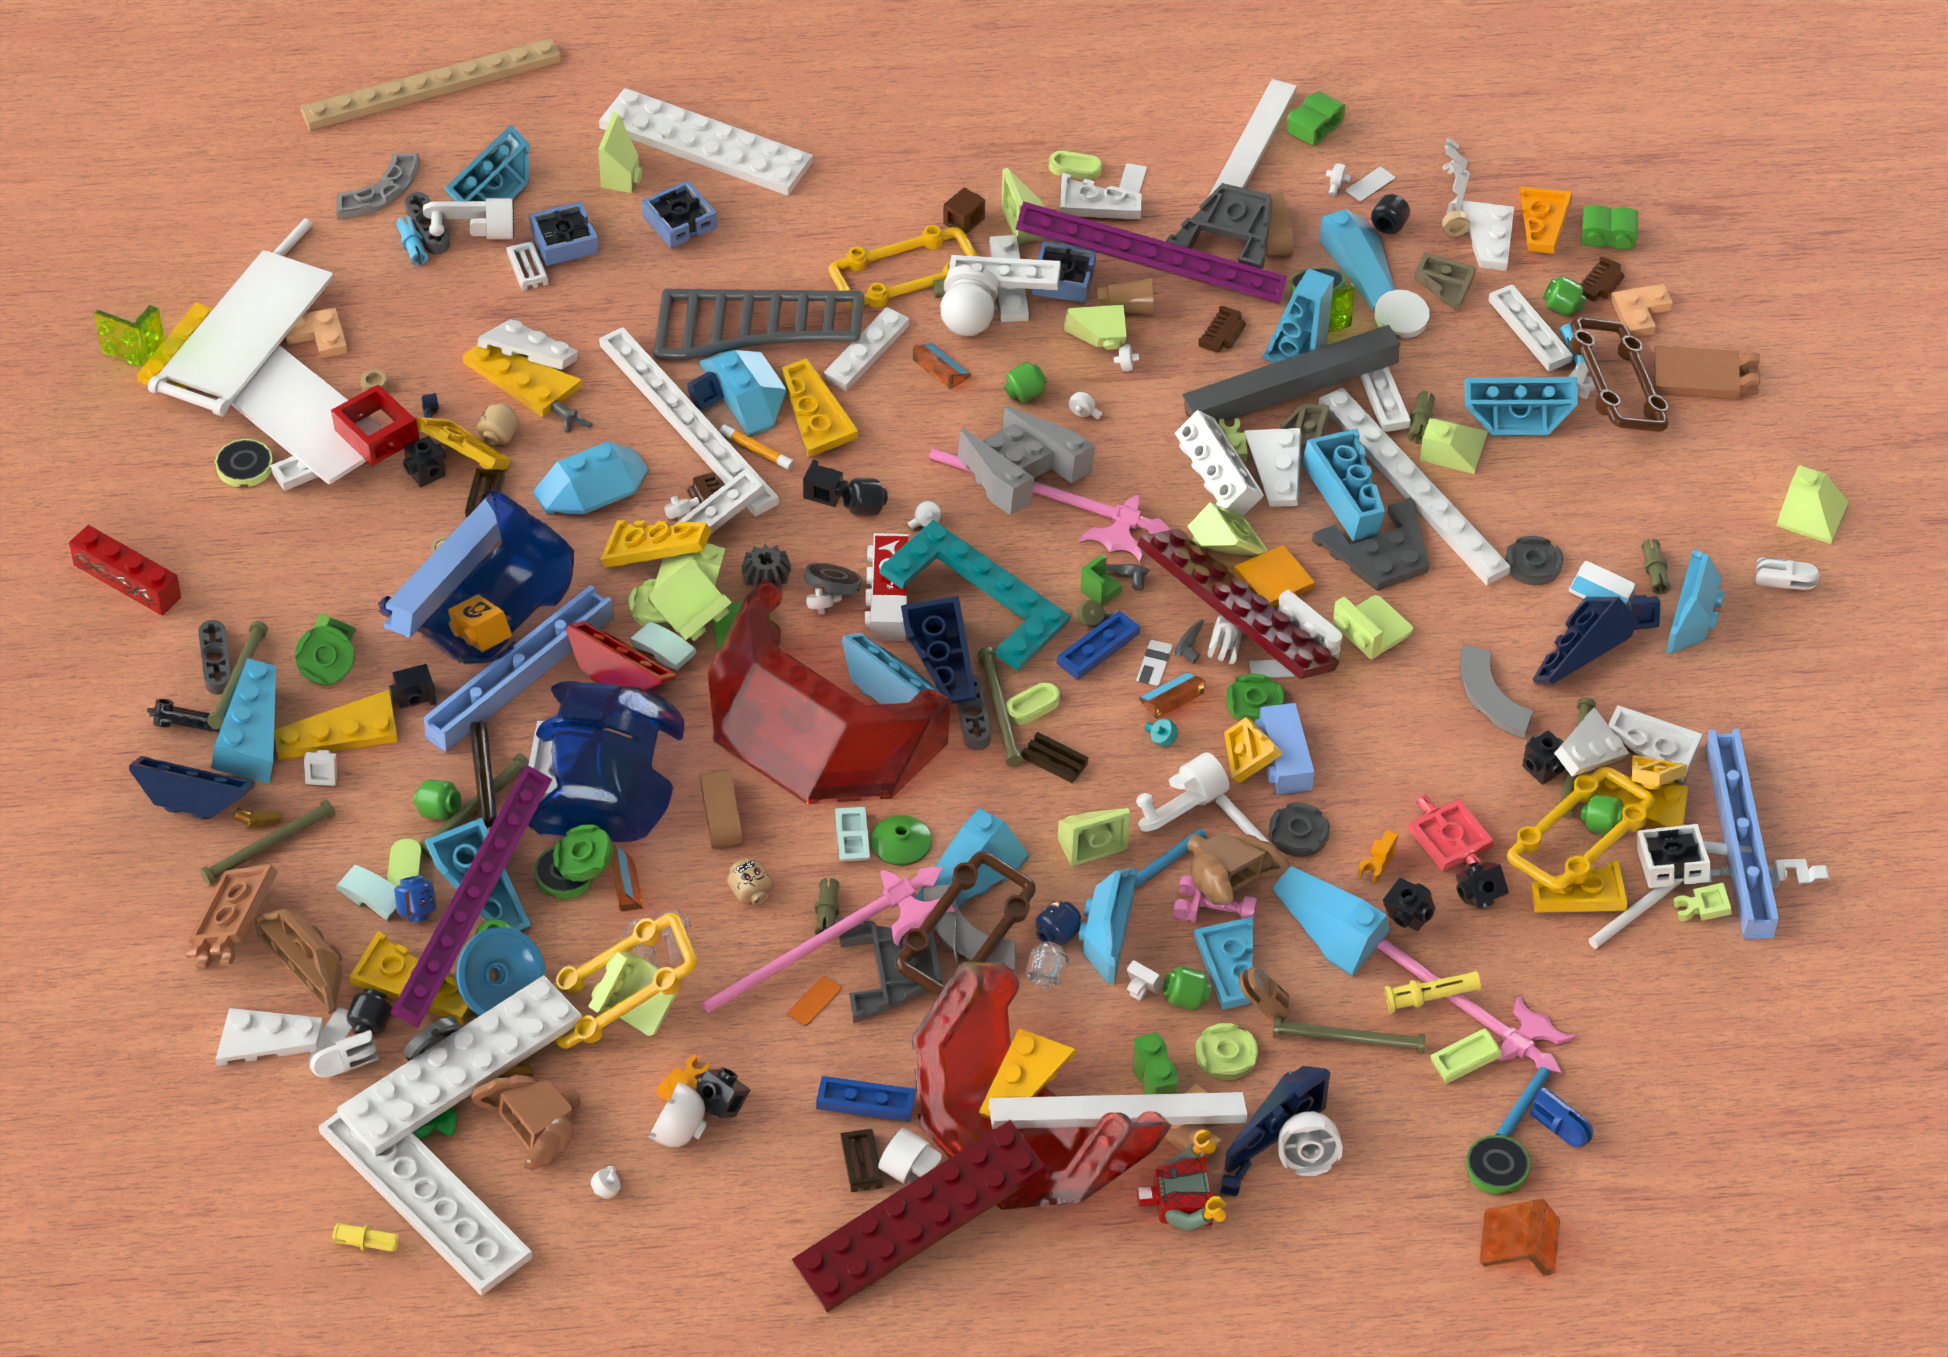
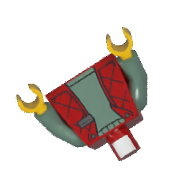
[1137,1129,1227,1232]

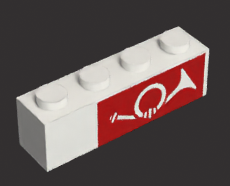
[865,533,909,641]

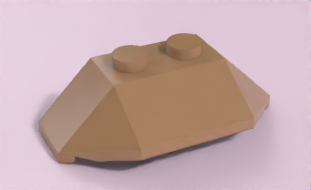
[254,909,342,1014]

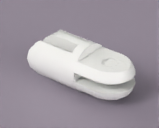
[1756,557,1820,590]
[1208,614,1242,664]
[309,1030,380,1078]

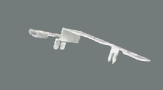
[1442,138,1470,214]
[1702,859,1830,888]

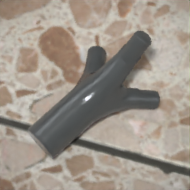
[551,401,592,433]

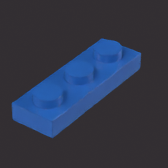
[1057,610,1140,680]
[816,1076,916,1122]

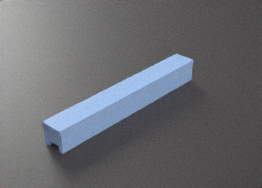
[384,497,514,638]
[423,585,614,753]
[1705,729,1779,939]

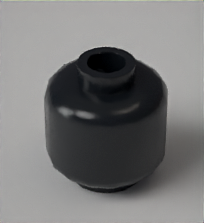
[1371,194,1410,234]
[843,478,888,516]
[346,989,392,1034]

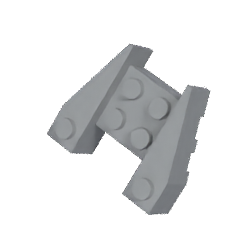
[958,406,1095,516]

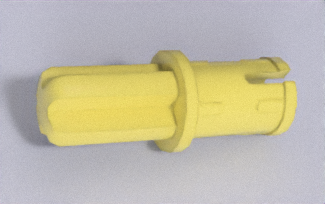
[332,1222,399,1251]

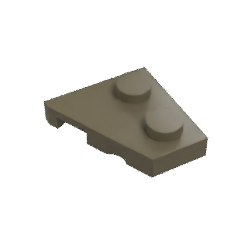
[1415,252,1476,311]
[1280,403,1330,452]

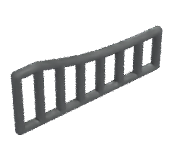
[653,289,864,360]

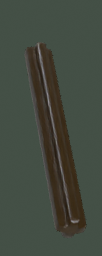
[470,720,497,829]

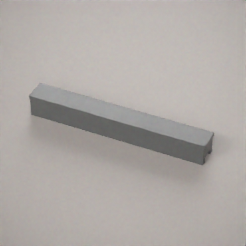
[1183,325,1400,424]

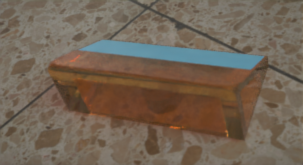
[913,343,971,390]
[1139,672,1205,719]
[611,844,643,912]

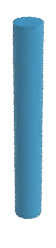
[1136,829,1207,886]
[1495,1067,1551,1138]

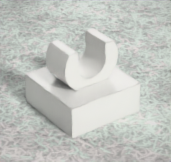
[1568,361,1595,399]
[304,750,337,786]
[1127,960,1164,1001]

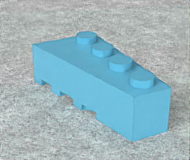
[1261,268,1334,363]
[1302,428,1385,542]
[211,658,276,784]

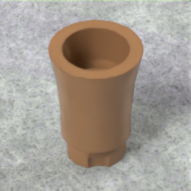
[1097,277,1155,316]

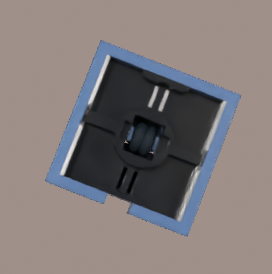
[642,180,717,249]
[529,202,598,266]
[1032,241,1096,303]

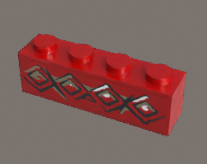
[69,524,181,616]

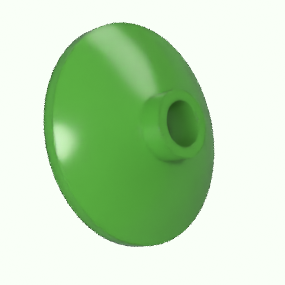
[871,815,931,866]

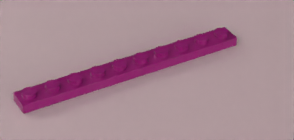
[1015,201,1287,304]
[390,764,552,1028]

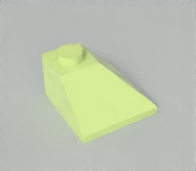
[598,112,643,193]
[1001,168,1047,245]
[1064,305,1127,350]
[1419,418,1488,474]
[1776,465,1849,544]
[1187,502,1269,557]
[653,543,725,591]
[1058,808,1130,866]

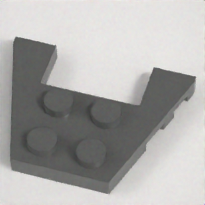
[1166,183,1273,269]
[1312,498,1429,591]
[837,917,942,1023]

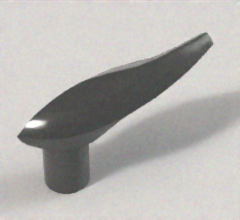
[1106,564,1150,590]
[1174,619,1204,664]

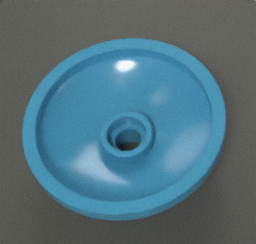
[456,927,546,1016]

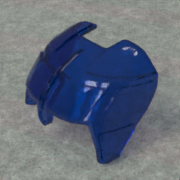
[378,490,574,665]
[528,681,684,842]

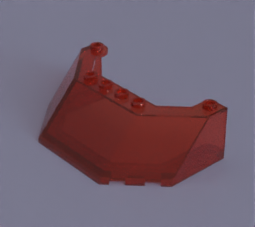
[707,579,951,804]
[911,962,1172,1210]

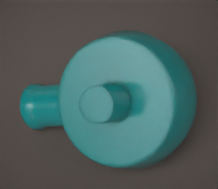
[1145,719,1178,747]

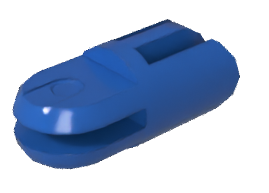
[1530,1087,1593,1147]

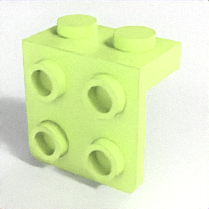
[649,561,731,641]
[1333,595,1413,660]
[588,952,678,1036]

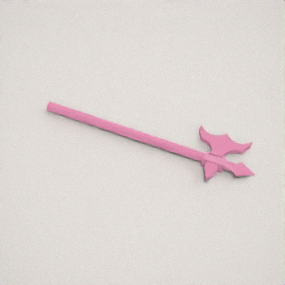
[929,448,1171,562]
[702,867,956,1013]
[1377,938,1577,1074]

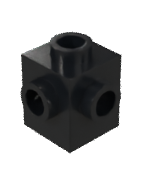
[403,435,446,488]
[1522,730,1565,785]
[1456,861,1509,908]
[1382,878,1436,931]
[695,1067,751,1118]

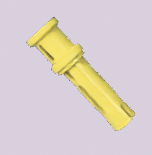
[1384,970,1481,1014]

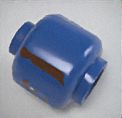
[394,876,437,922]

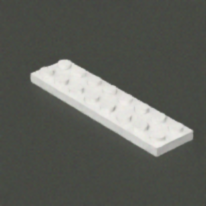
[599,88,813,196]
[337,975,582,1156]
[318,1113,533,1296]

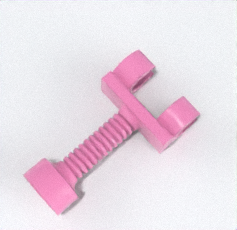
[1173,875,1258,923]

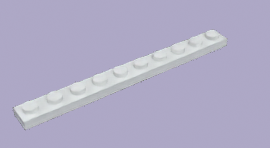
[599,327,779,517]
[1319,387,1511,586]

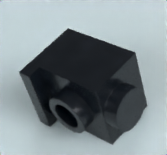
[803,459,849,507]
[389,664,436,708]

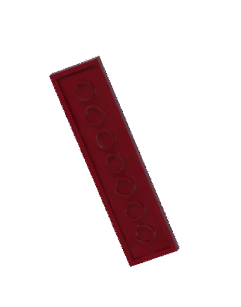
[1137,529,1339,679]
[792,1120,1047,1312]

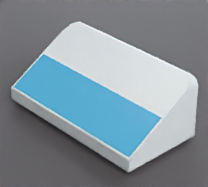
[1569,561,1636,606]

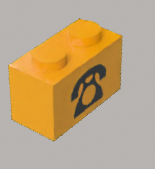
[448,594,512,652]

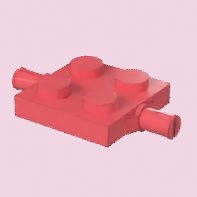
[1408,794,1494,872]

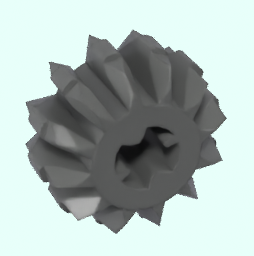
[742,543,791,593]

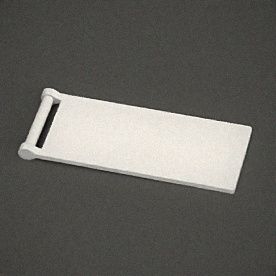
[148,250,333,417]
[230,345,392,484]

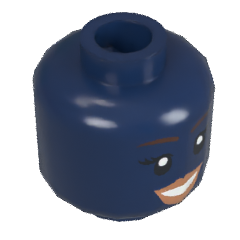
[1035,901,1081,947]

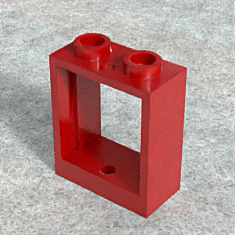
[331,385,420,466]

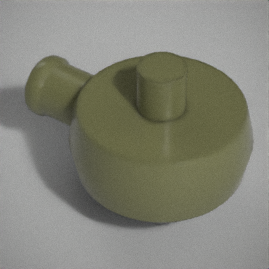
[1077,600,1113,627]

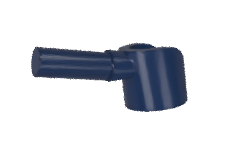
[422,393,439,418]
[1220,1160,1252,1196]

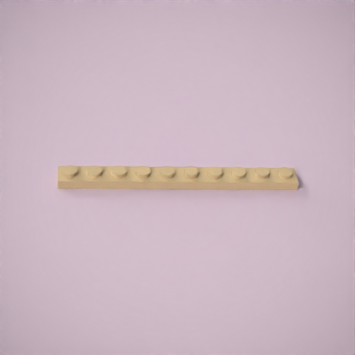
[301,38,561,131]

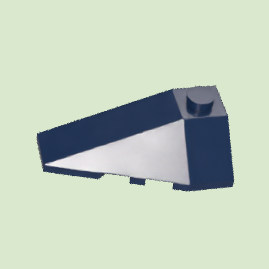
[901,596,977,704]
[1533,597,1639,684]
[1224,1066,1330,1174]

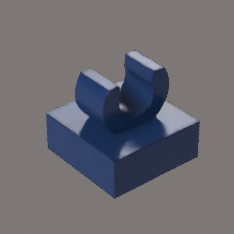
[687,371,724,410]
[1629,594,1661,630]

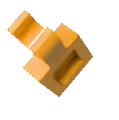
[1358,830,1398,883]

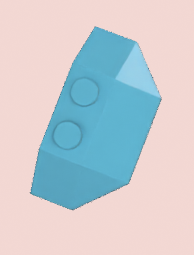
[444,125,530,201]
[699,350,786,437]
[1464,377,1578,436]
[533,441,648,514]
[1666,549,1725,654]
[842,633,945,714]
[1079,868,1137,984]

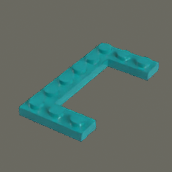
[880,520,1071,671]

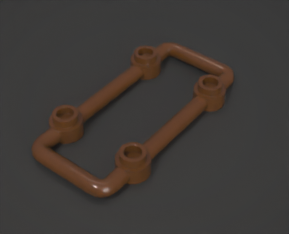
[1570,317,1669,432]
[896,851,1036,1001]

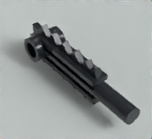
[147,699,220,732]

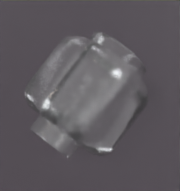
[1025,942,1069,991]

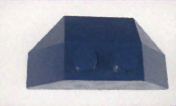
[129,756,255,819]

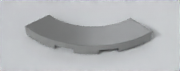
[336,153,420,219]
[1459,644,1533,739]
[922,885,1016,973]

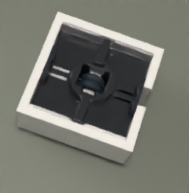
[1637,824,1710,888]

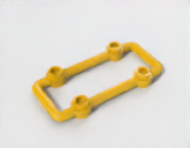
[828,225,978,308]
[1507,767,1656,891]
[553,913,697,1049]

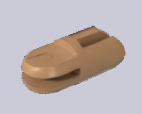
[1239,967,1289,1022]

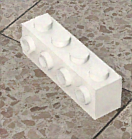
[1175,410,1264,516]

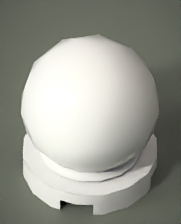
[940,265,999,336]

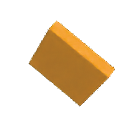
[1234,545,1315,607]

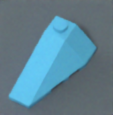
[1319,209,1395,310]
[915,808,1029,909]
[425,818,531,931]
[1272,866,1390,977]

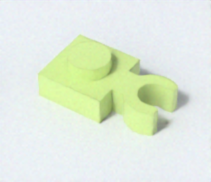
[1219,418,1248,461]
[1674,883,1731,922]

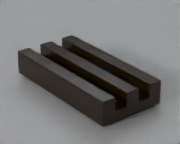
[465,468,505,517]
[1022,732,1088,783]
[841,1129,883,1192]

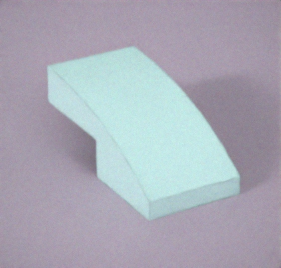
[630,622,697,670]
[835,807,870,862]
[335,865,397,921]

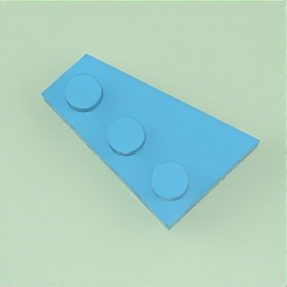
[1194,917,1253,1010]

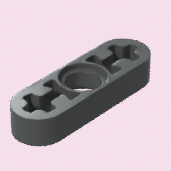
[405,192,450,254]
[198,620,231,695]
[957,675,991,750]

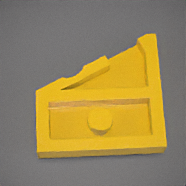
[1224,717,1282,783]
[1632,755,1687,789]

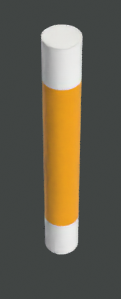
[719,424,795,471]

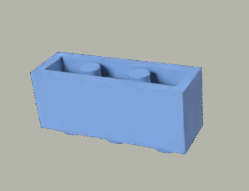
[1255,703,1314,795]

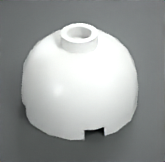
[648,1081,707,1148]
[1278,1112,1343,1176]

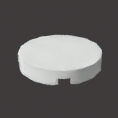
[1374,290,1429,339]

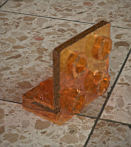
[1479,1198,1560,1276]

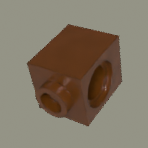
[943,187,985,234]

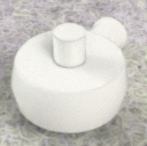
[1326,163,1351,196]
[1114,344,1139,372]
[1069,392,1102,420]
[664,496,700,521]
[908,501,942,530]
[806,587,842,614]
[591,1166,621,1199]

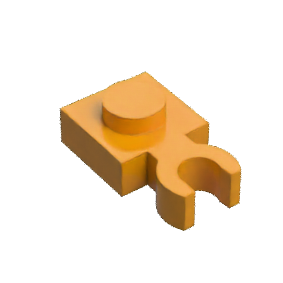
[656,1055,710,1102]

